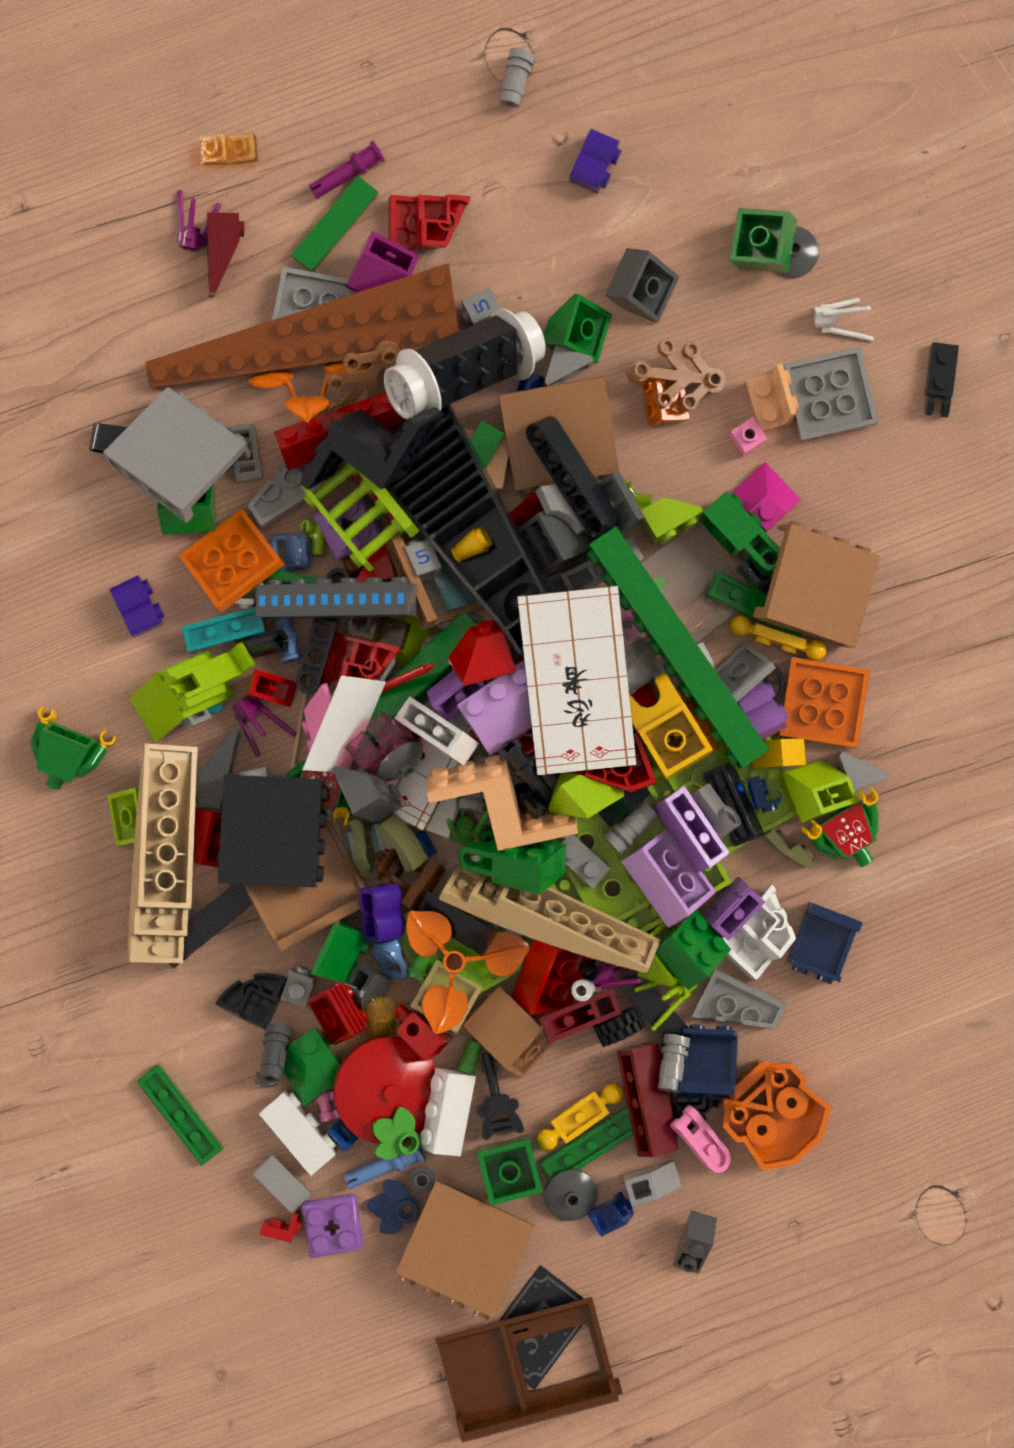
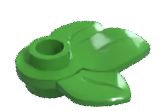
[373,1107,419,1160]

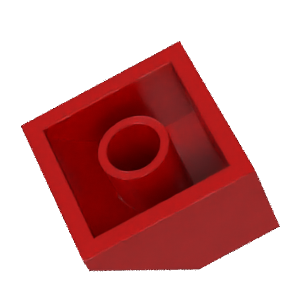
[193,808,222,868]

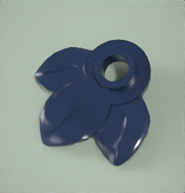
[367,1179,420,1234]

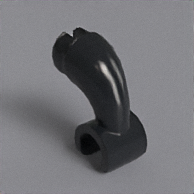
[579,959,604,981]

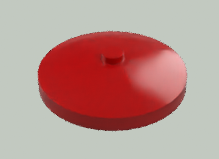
[333,1036,436,1144]

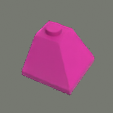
[730,462,801,533]

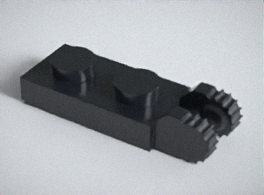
[924,342,959,418]

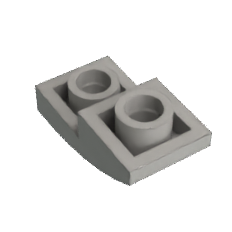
[252,1153,311,1214]

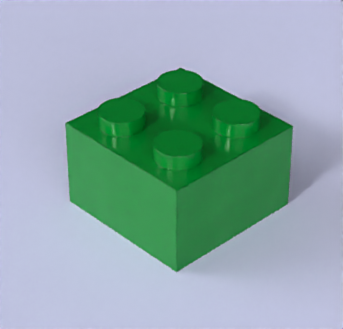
[730,208,797,272]
[655,910,731,990]
[477,1134,543,1206]

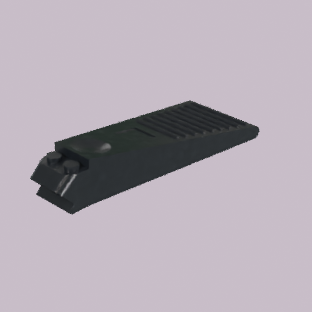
[385,404,553,657]

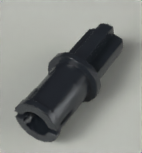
[515,783,545,819]

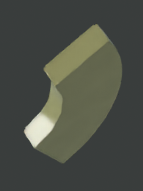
[348,812,374,878]

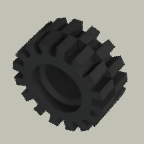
[593,1006,646,1047]

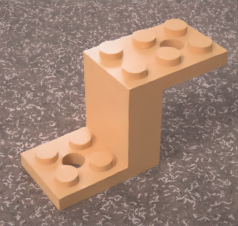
[427,755,578,851]

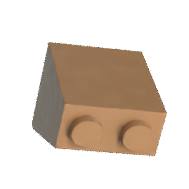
[463,986,554,1078]

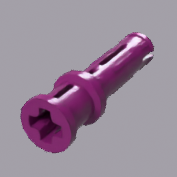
[308,140,385,200]

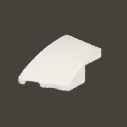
[721,885,796,981]

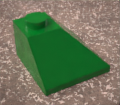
[544,294,612,363]
[283,1028,341,1106]

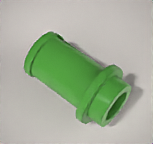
[407,953,431,981]
[457,1039,483,1075]

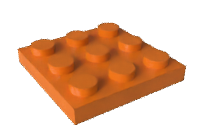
[179,508,285,613]
[778,657,870,748]

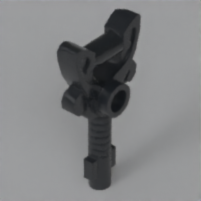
[477,1052,524,1140]

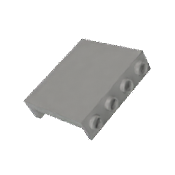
[103,387,250,523]

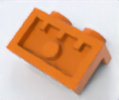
[641,368,689,426]

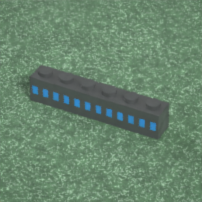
[256,577,417,619]

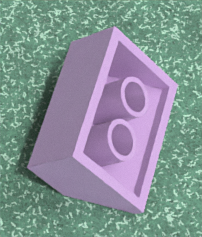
[457,660,532,756]
[621,828,716,928]

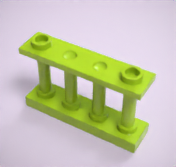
[301,462,419,572]

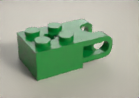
[699,491,780,578]
[459,826,566,895]

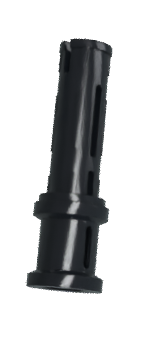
[499,738,554,809]

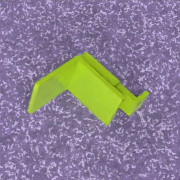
[129,642,255,742]

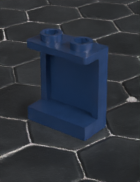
[787,902,863,984]
[679,1024,738,1100]

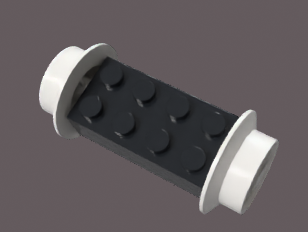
[384,308,545,419]

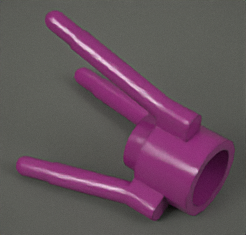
[177,190,221,252]
[232,695,296,757]
[592,962,641,990]

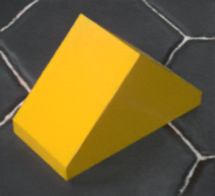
[752,739,806,769]

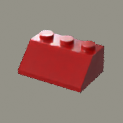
[511,939,591,1015]

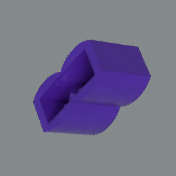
[569,129,622,194]
[110,575,165,638]
[359,883,405,942]

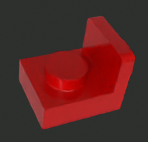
[260,1211,303,1243]

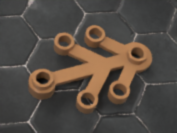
[626,339,726,411]
[326,340,401,413]

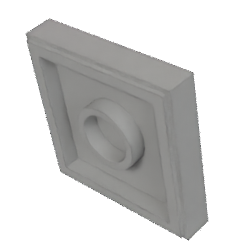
[715,643,776,702]

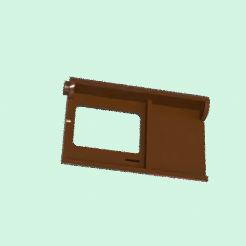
[435,1296,623,1443]

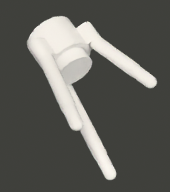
[814,298,874,341]

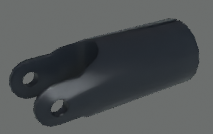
[234,629,289,659]

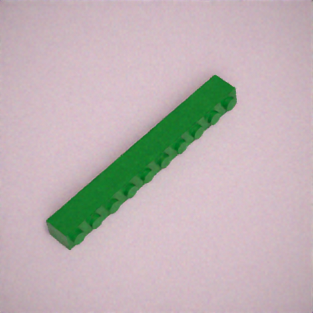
[587,526,769,769]

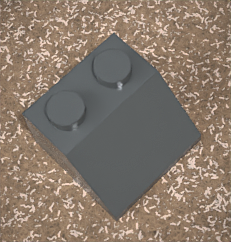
[605,248,679,323]
[332,766,403,823]

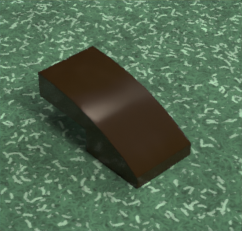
[349,617,411,650]

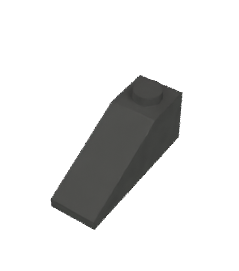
[195,730,241,810]

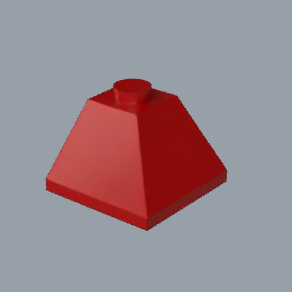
[448,620,516,686]

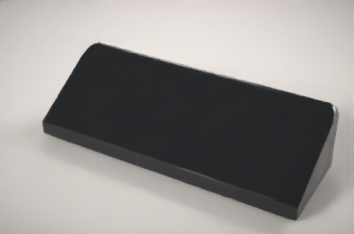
[703,762,764,847]
[418,890,497,956]

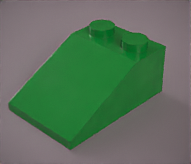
[311,919,371,983]

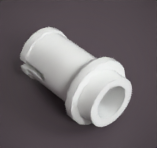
[572,980,595,1001]

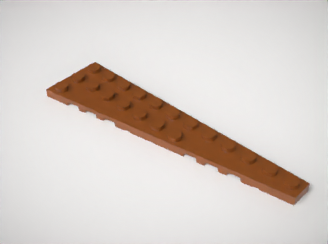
[145,263,459,388]

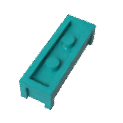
[181,607,267,654]

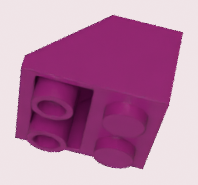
[345,231,420,293]

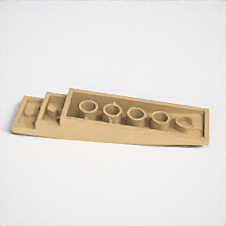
[127,743,197,963]
[439,864,660,973]

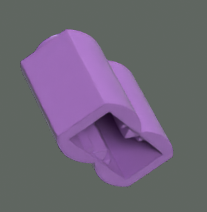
[737,680,788,740]

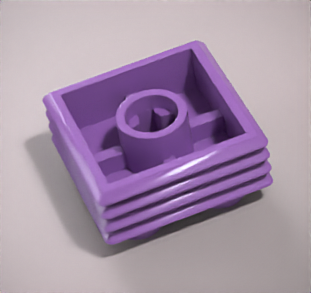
[314,492,383,560]
[302,1193,364,1258]

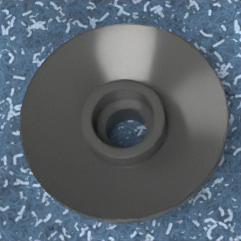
[776,226,819,278]
[377,741,423,782]
[544,1169,597,1221]

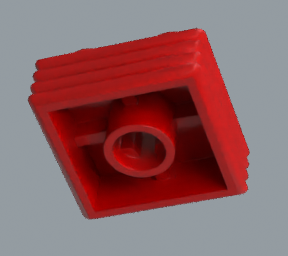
[308,982,368,1046]

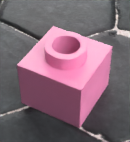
[729,417,767,457]

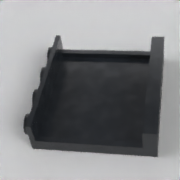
[218,775,328,888]

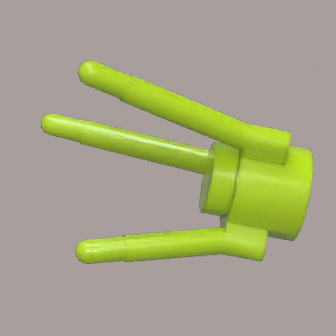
[634,981,697,1031]

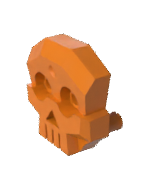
[722,1060,831,1170]

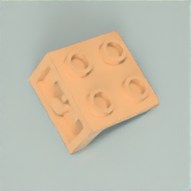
[745,363,799,432]

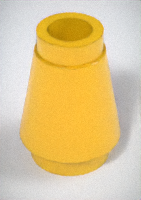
[451,527,492,562]

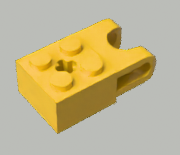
[629,673,713,781]

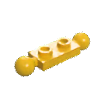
[730,615,827,661]
[537,1083,623,1151]

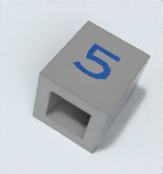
[460,287,501,326]
[404,539,442,582]

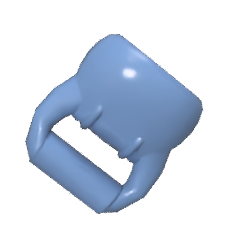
[268,533,312,572]
[371,938,408,980]

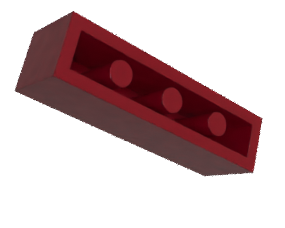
[617,1043,679,1158]

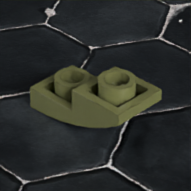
[377,814,428,872]
[762,829,815,868]

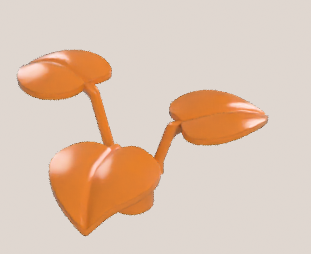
[247,360,370,423]
[406,911,530,1034]

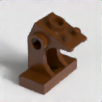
[375,848,446,911]

